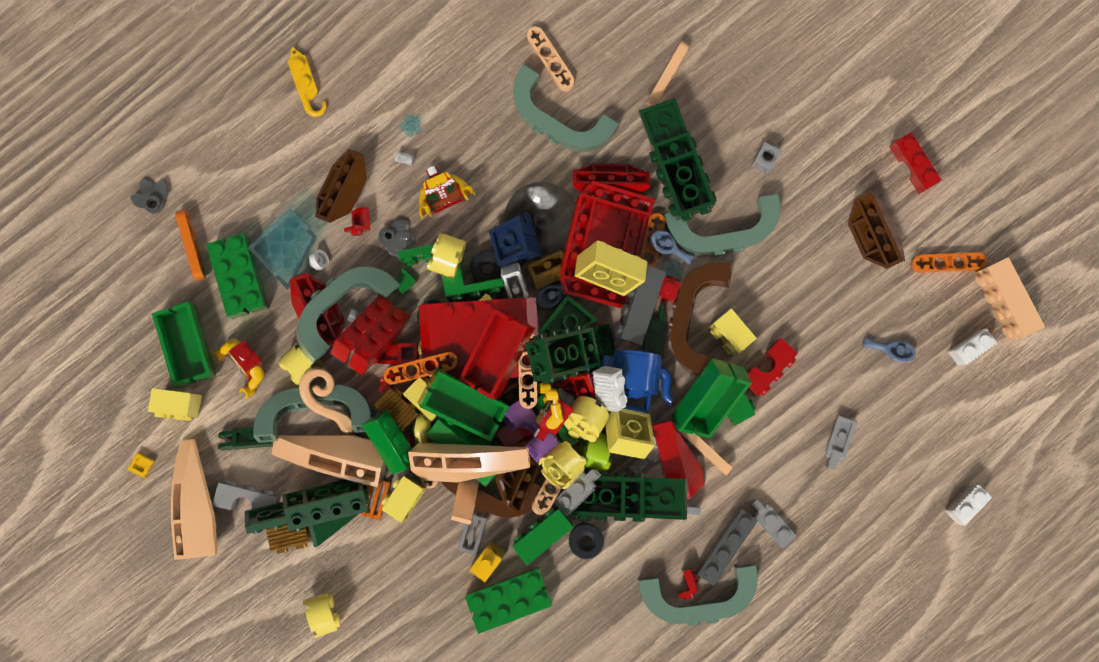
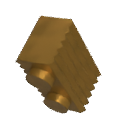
[527,250,563,290]
[373,387,420,432]
[266,524,312,554]

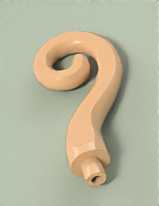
[299,367,357,436]

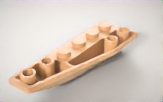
[271,435,386,487]
[171,439,218,560]
[408,443,530,482]

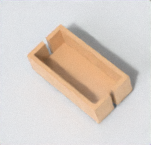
[975,257,1045,341]

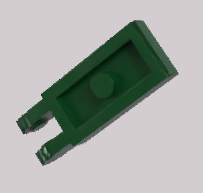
[645,303,665,357]
[218,427,273,451]

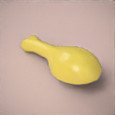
[412,414,431,443]

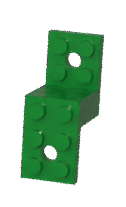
[398,244,505,302]

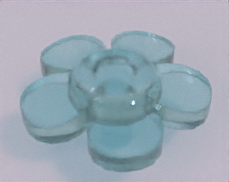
[400,115,421,137]
[663,259,684,281]

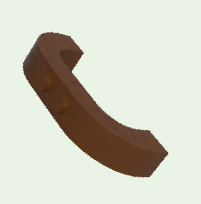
[669,262,732,377]
[441,481,546,518]

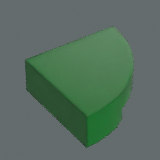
[397,268,417,295]

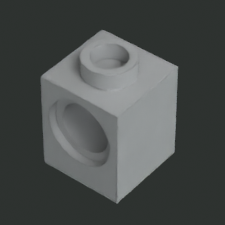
[751,142,781,175]

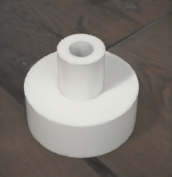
[309,250,329,270]

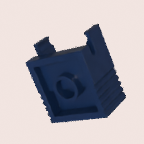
[489,212,541,267]

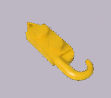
[287,47,327,117]

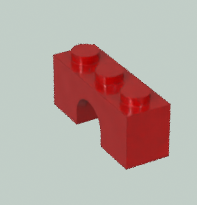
[889,132,942,195]
[747,338,798,397]
[373,343,419,365]

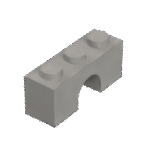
[212,480,279,510]

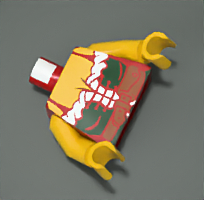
[419,166,476,219]
[210,338,265,399]
[534,383,574,441]

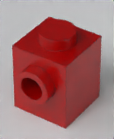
[658,275,681,304]

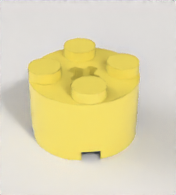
[427,233,466,279]
[278,342,324,385]
[564,396,609,442]
[539,441,586,489]
[303,592,341,638]

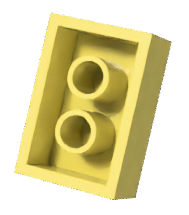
[574,240,647,296]

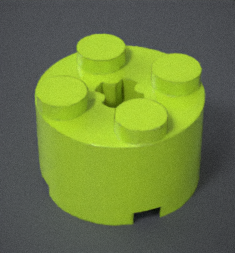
[577,433,611,472]

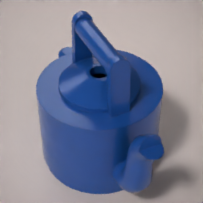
[601,350,675,414]

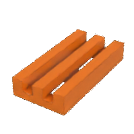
[361,481,391,521]

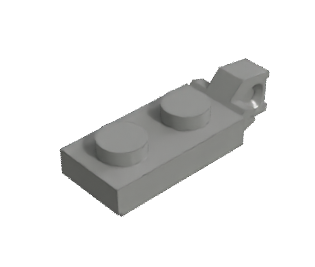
[825,415,857,470]
[554,469,601,516]
[750,499,796,549]

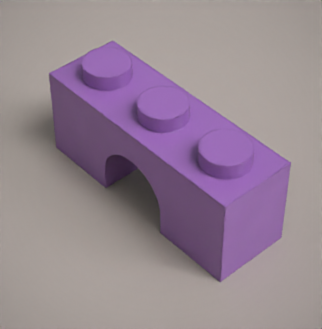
[502,400,559,463]

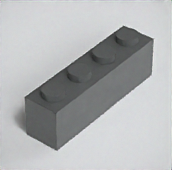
[614,265,666,345]
[695,508,758,586]

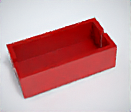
[331,295,411,376]
[458,309,535,399]

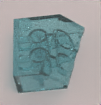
[248,209,317,290]

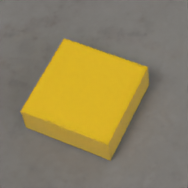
[128,452,155,478]

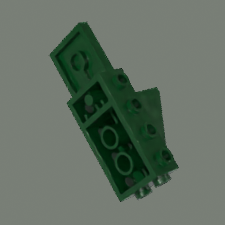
[638,98,717,222]
[525,323,616,384]
[570,472,688,522]
[245,479,370,547]

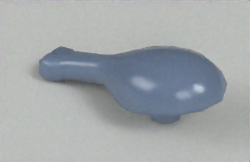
[650,230,694,265]
[536,284,563,309]
[862,337,916,362]

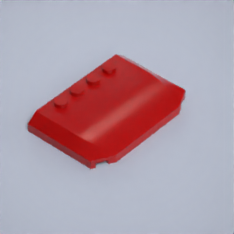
[559,181,655,309]
[419,298,538,378]

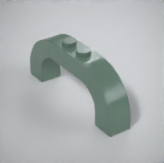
[513,64,619,152]
[664,194,780,256]
[297,266,400,364]
[253,384,373,443]
[638,564,758,626]

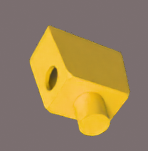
[469,541,506,583]

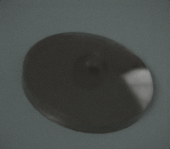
[504,182,576,259]

